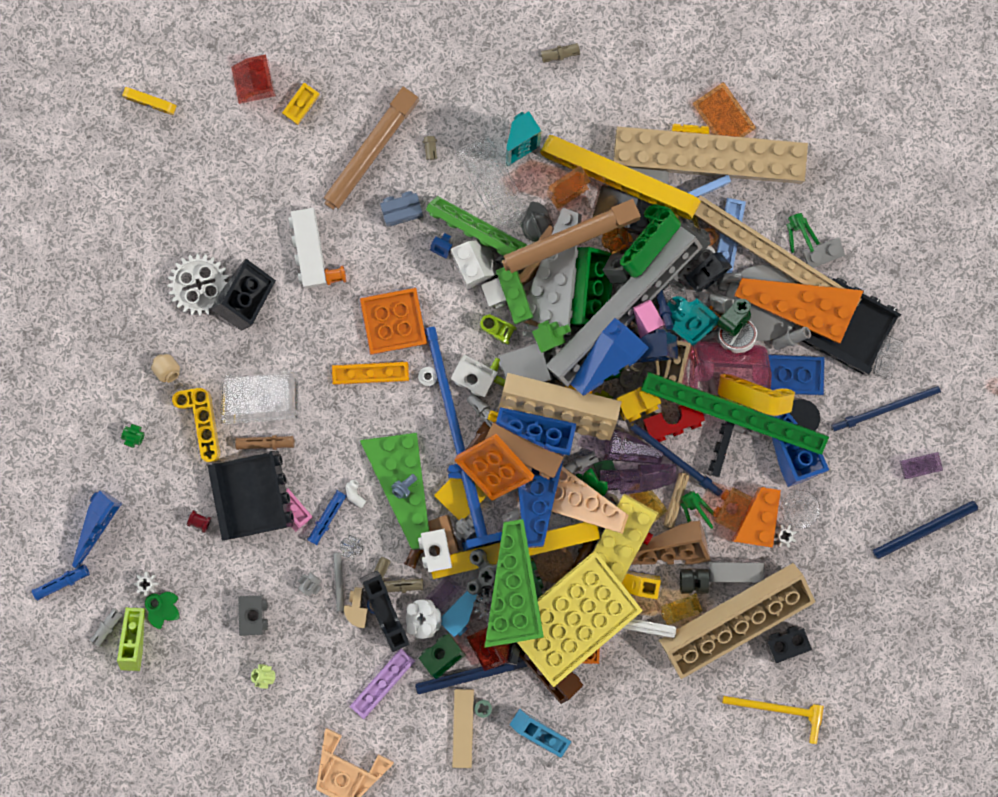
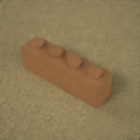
[485,422,565,479]

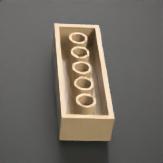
[498,373,621,441]

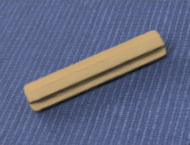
[663,472,689,528]

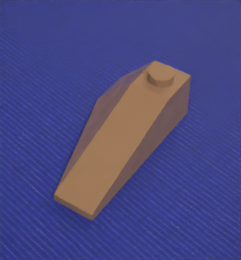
[631,520,711,565]

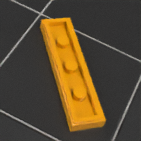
[332,362,409,385]

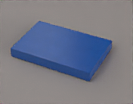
[766,355,825,395]

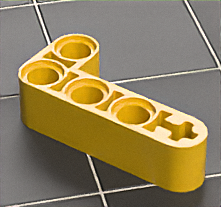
[717,374,795,416]
[172,388,220,462]

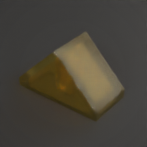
[629,482,668,522]

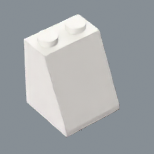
[451,240,500,290]

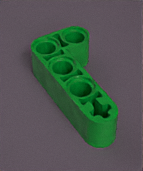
[620,204,681,278]

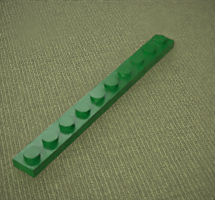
[641,371,829,455]

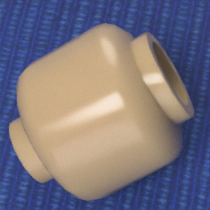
[151,354,180,383]

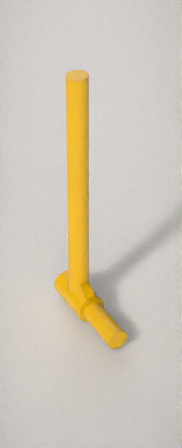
[722,696,824,744]

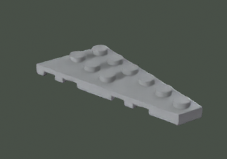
[527,208,582,335]

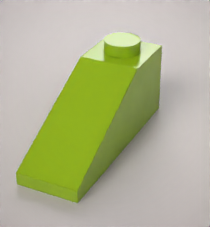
[117,607,145,671]

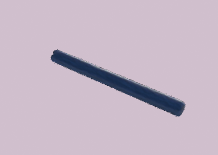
[873,501,978,559]
[415,657,527,694]

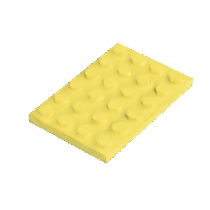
[517,551,643,687]

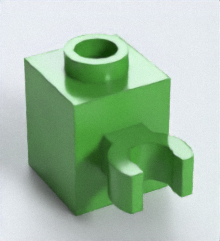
[532,321,571,353]

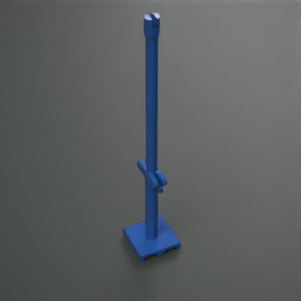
[425,327,502,551]

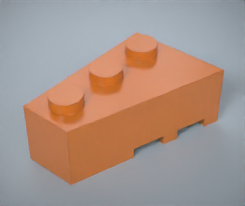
[732,487,781,548]

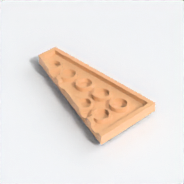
[517,466,629,534]

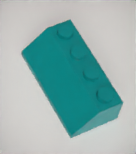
[506,111,542,166]

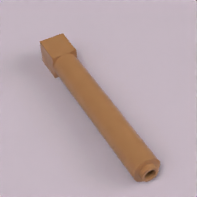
[323,86,419,210]
[502,199,641,273]

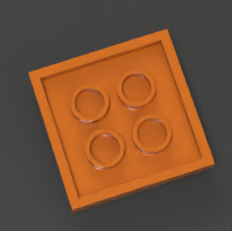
[360,288,427,355]
[454,434,535,501]

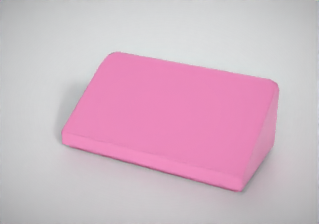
[286,489,313,532]

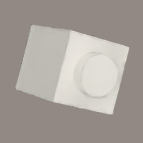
[481,278,507,309]

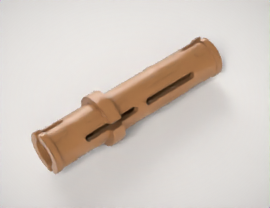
[235,435,295,450]

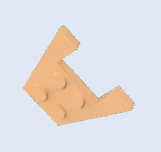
[316,728,394,797]

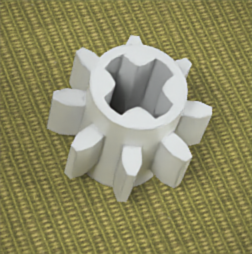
[774,524,797,548]
[134,572,159,596]

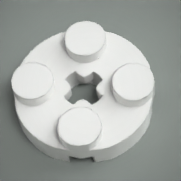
[406,599,441,639]

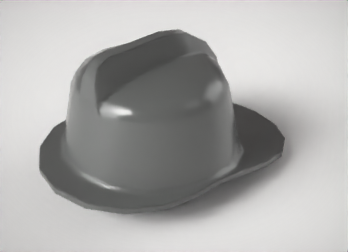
[521,201,554,242]

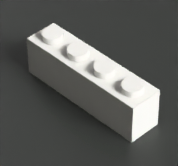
[289,208,327,289]

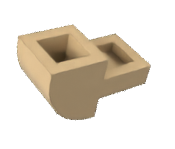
[344,587,368,628]

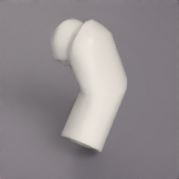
[345,480,366,508]

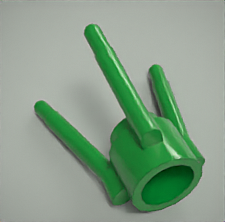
[786,213,820,253]
[680,490,715,529]

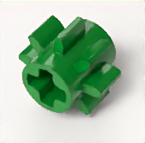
[121,424,145,448]

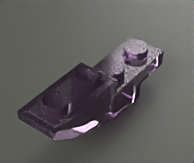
[600,463,677,494]

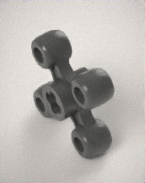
[466,549,498,595]

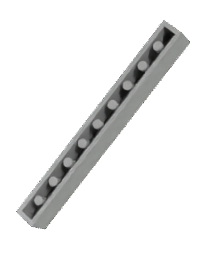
[546,227,703,387]

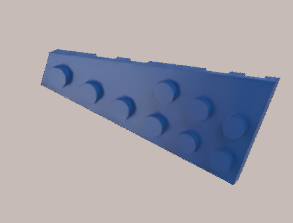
[518,454,564,548]

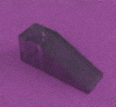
[603,430,663,465]

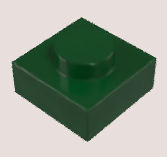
[593,458,618,481]

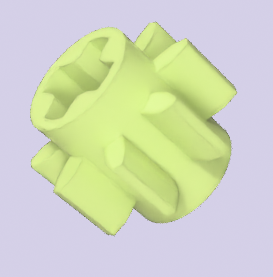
[251,664,275,689]

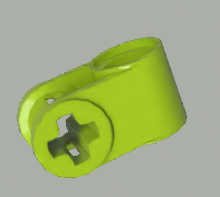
[480,314,517,345]

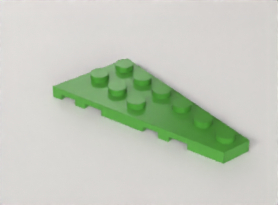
[360,433,429,550]
[485,519,544,648]

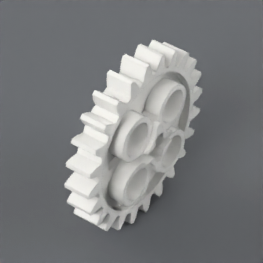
[167,254,229,316]

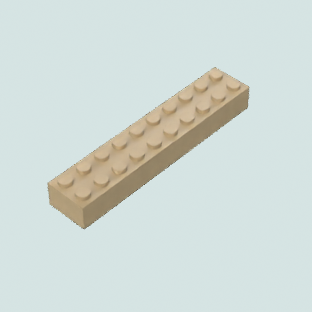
[613,126,808,184]

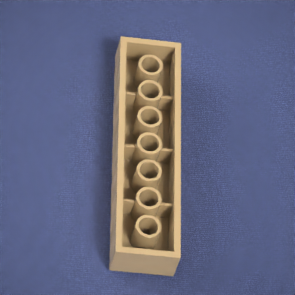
[659,563,815,679]

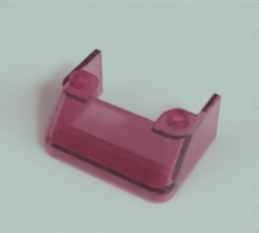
[689,342,772,389]

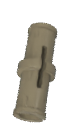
[541,43,580,63]
[384,578,423,593]

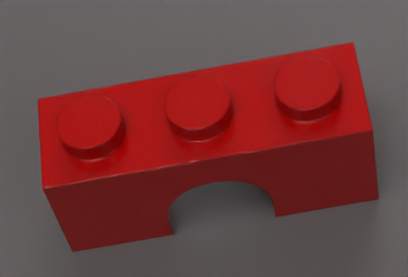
[642,405,705,442]

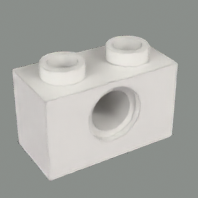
[451,354,498,397]
[418,528,452,572]

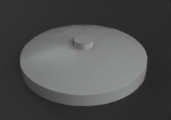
[725,265,796,341]

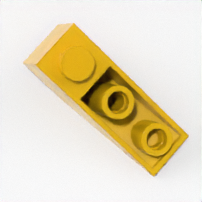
[621,571,661,600]

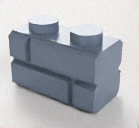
[380,191,424,227]

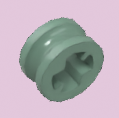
[474,700,492,718]

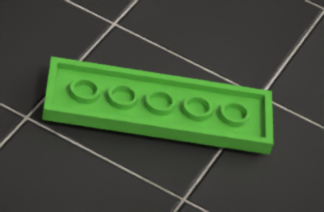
[426,196,527,255]

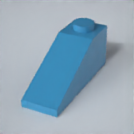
[441,586,477,637]
[509,709,572,758]

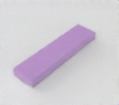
[349,648,415,719]

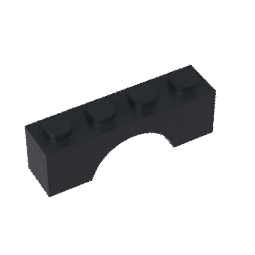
[360,570,410,653]

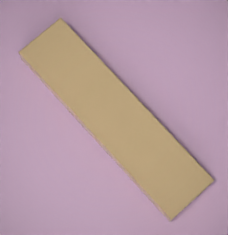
[452,689,474,768]

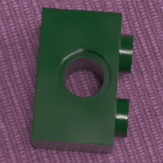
[418,633,466,679]

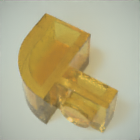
[661,593,703,625]

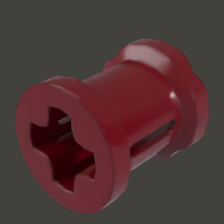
[187,510,212,533]

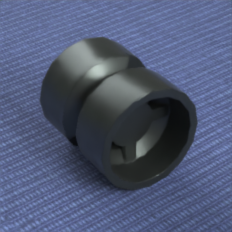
[680,569,709,594]

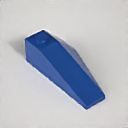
[570,318,649,396]
[772,413,829,487]
[72,490,122,568]

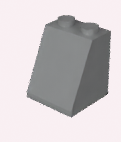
[499,343,558,383]

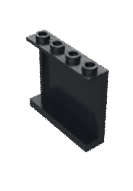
[801,277,902,376]
[207,451,294,541]

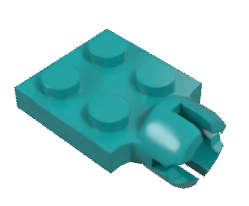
[667,296,720,346]

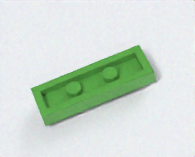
[496,267,534,325]

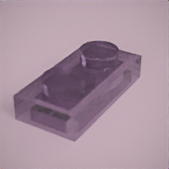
[900,452,943,479]
[425,576,461,611]

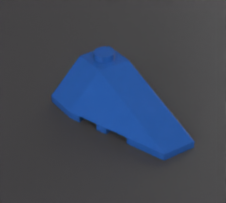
[496,407,576,455]

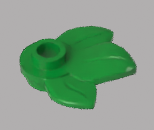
[576,468,608,496]
[145,592,180,629]

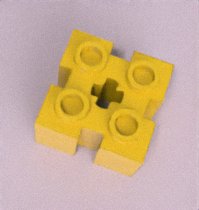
[615,387,661,423]

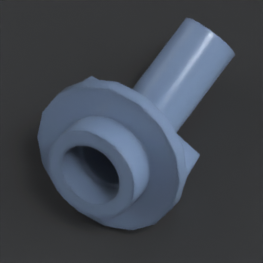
[391,474,417,499]

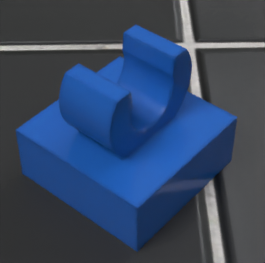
[430,233,452,259]

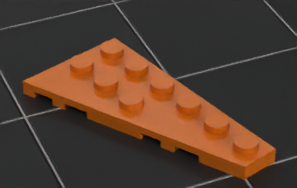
[734,278,863,344]

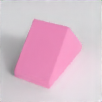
[633,300,665,338]

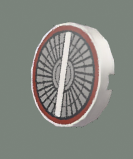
[718,321,757,353]

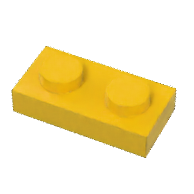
[282,83,320,125]

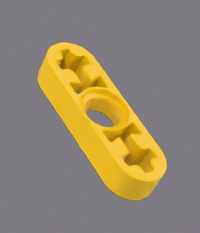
[122,87,177,115]

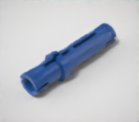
[307,490,347,546]
[32,564,90,601]

